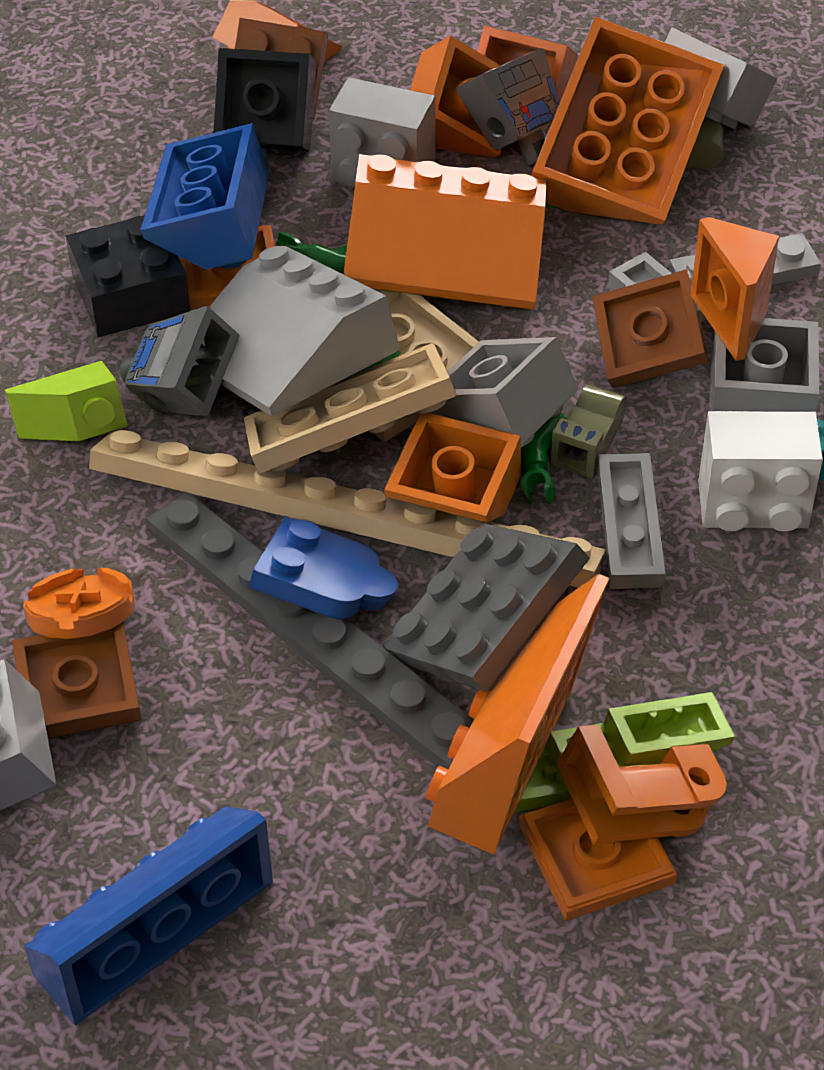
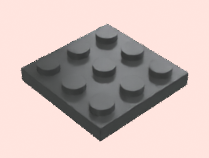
[383,523,590,692]

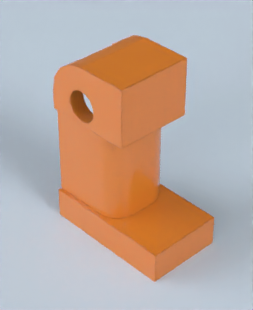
[556,725,727,845]

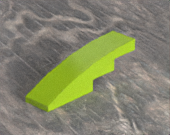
[514,692,735,814]

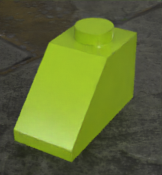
[4,361,128,441]

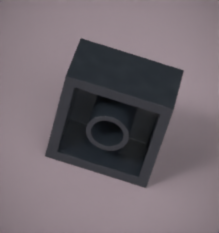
[213,48,316,151]
[65,215,190,337]

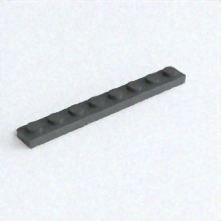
[146,492,474,769]

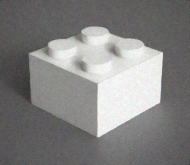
[698,411,823,531]

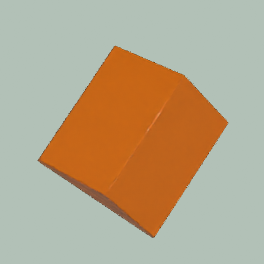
[690,217,779,361]

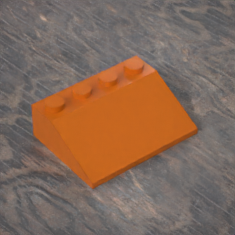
[531,16,724,225]
[343,154,546,310]
[425,574,610,855]

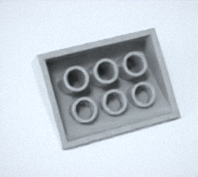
[209,246,400,416]

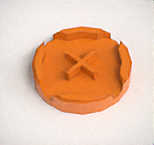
[23,567,135,639]

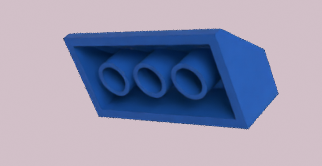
[141,123,270,270]
[24,806,273,1026]

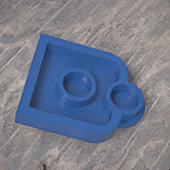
[249,516,398,619]

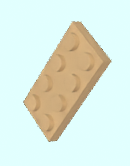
[243,343,456,474]

